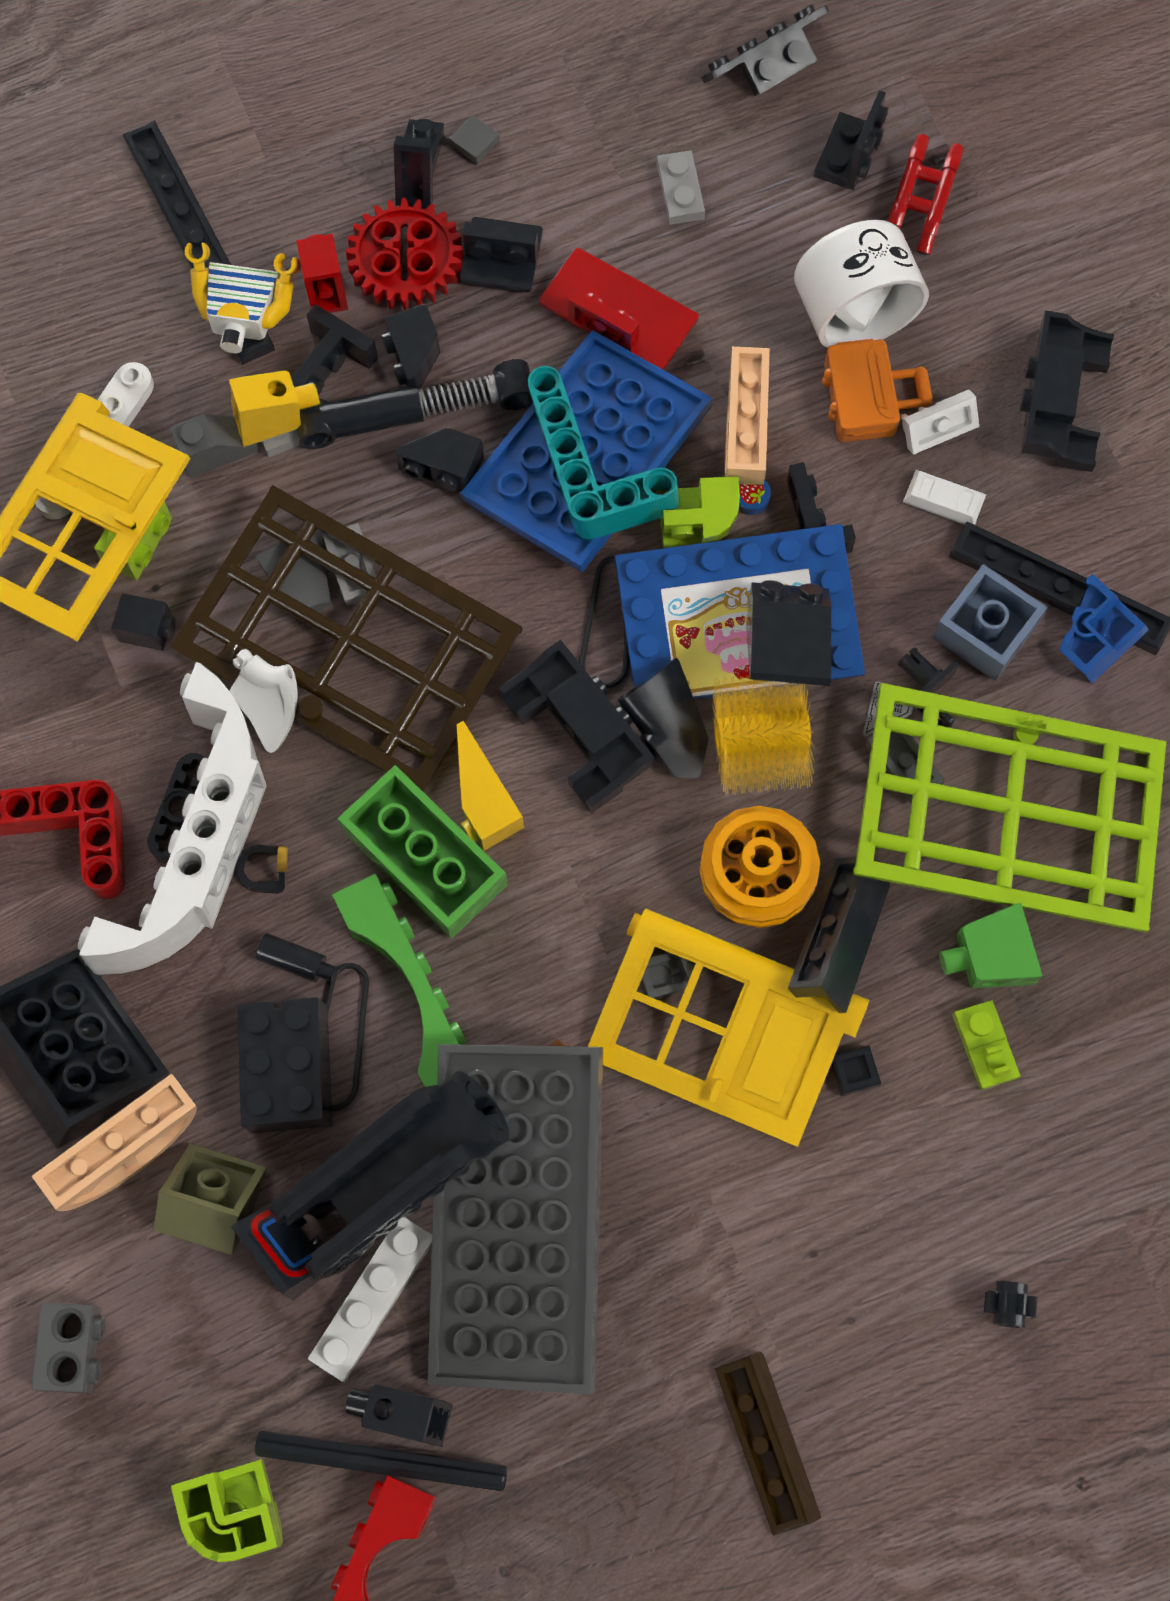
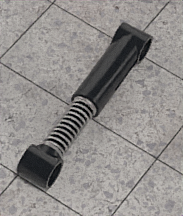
[297,359,533,449]

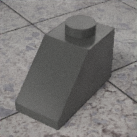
[169,414,259,478]

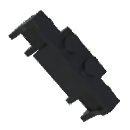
[499,639,655,814]

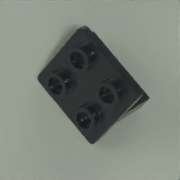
[460,217,543,293]

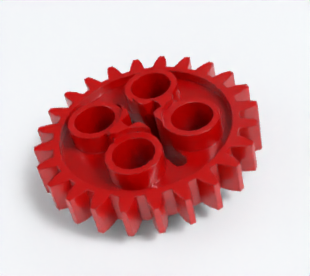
[345,198,464,310]

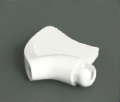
[230,649,298,753]

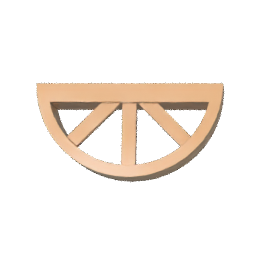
[724,346,770,485]
[32,1074,197,1211]

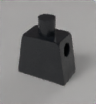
[346,1384,453,1447]

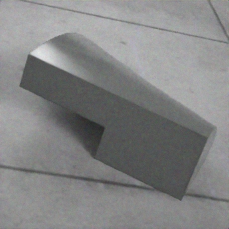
[255,529,331,625]

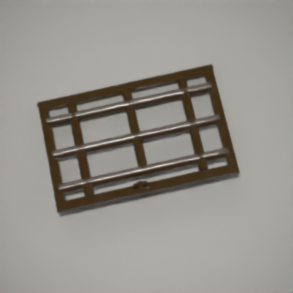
[170,485,523,792]

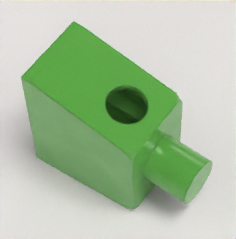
[939,903,1043,989]

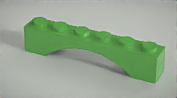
[332,874,467,1087]

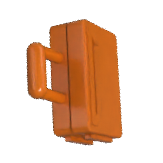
[822,338,933,443]

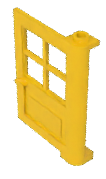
[0,393,191,642]
[588,908,870,1147]

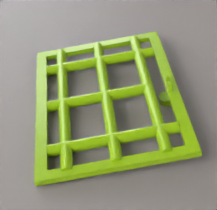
[853,683,1166,933]

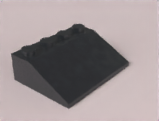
[0,949,169,1149]

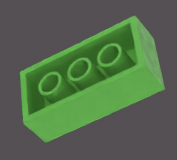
[337,765,508,939]

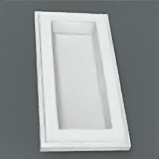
[903,470,986,525]

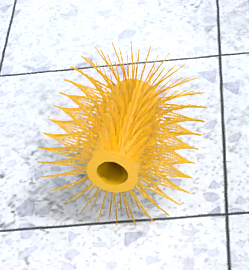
[712,675,815,795]

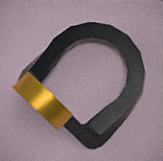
[236,845,288,894]

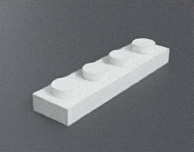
[308,1217,432,1383]

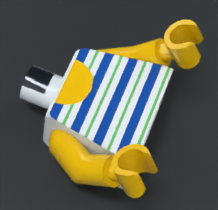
[185,243,301,353]

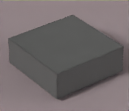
[449,115,500,165]

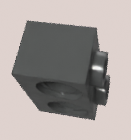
[31,1303,106,1394]

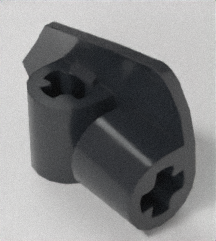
[618,658,709,778]

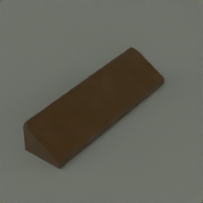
[714,1352,821,1536]

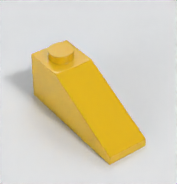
[457,721,524,851]

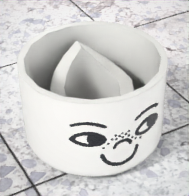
[794,220,929,348]

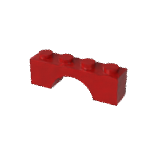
[330,1475,438,1601]

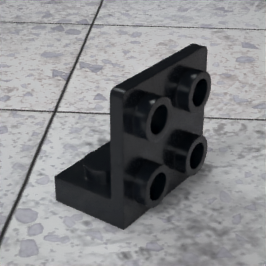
[814,90,889,191]

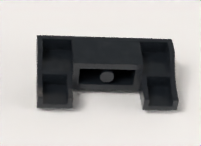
[1020,310,1114,472]

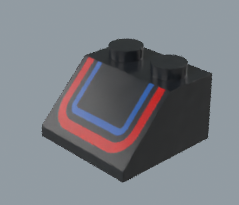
[231,1201,324,1301]

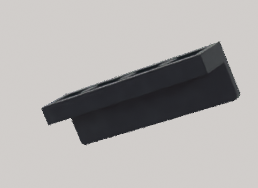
[788,857,890,1013]

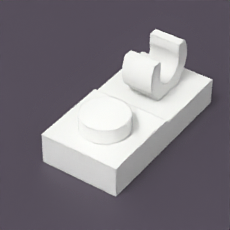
[901,389,979,455]

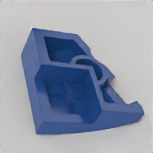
[1059,573,1149,683]

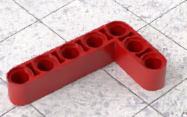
[0,780,126,899]

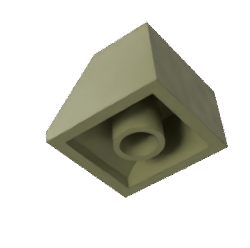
[153,1143,267,1255]

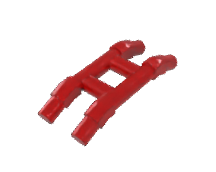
[888,134,964,255]

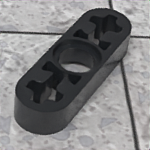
[147,753,204,863]

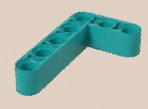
[528,366,680,539]

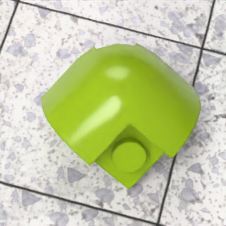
[659,476,740,549]
[171,1459,283,1562]

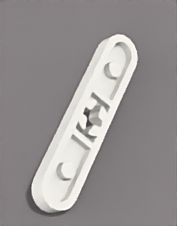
[35,362,154,520]

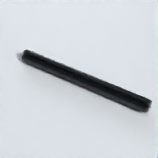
[255,1431,508,1491]

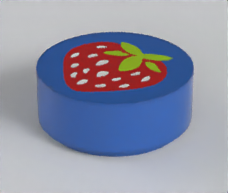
[739,480,771,515]

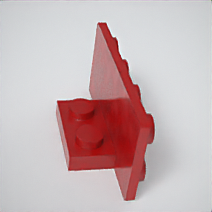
[539,248,699,370]

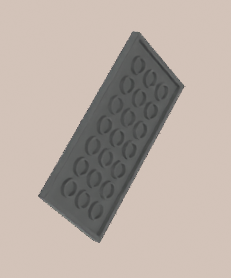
[428,1044,603,1394]

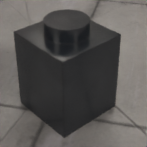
[111,593,176,651]

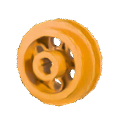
[699,806,820,928]

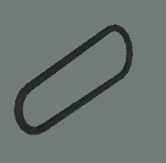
[579,556,629,688]
[324,963,369,1111]

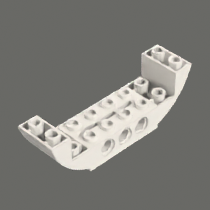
[78,662,267,975]

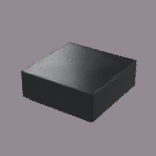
[831,1045,881,1097]

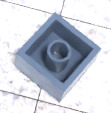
[933,564,1048,681]

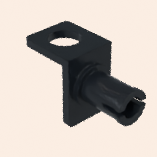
[898,647,959,728]

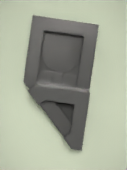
[640,953,696,1000]

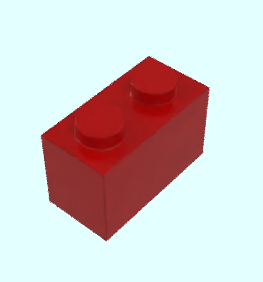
[296,233,348,313]

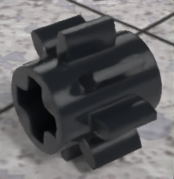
[984,1281,1038,1328]

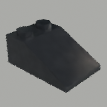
[746,580,831,686]

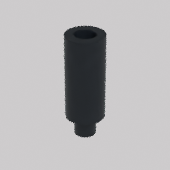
[256,933,338,983]

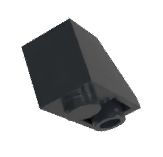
[381,304,440,389]
[395,427,484,492]

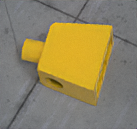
[229,370,320,447]

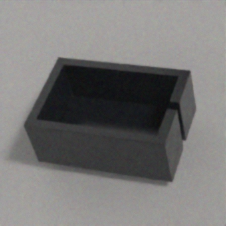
[237,997,333,1133]

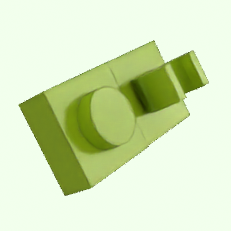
[952,1000,1021,1091]

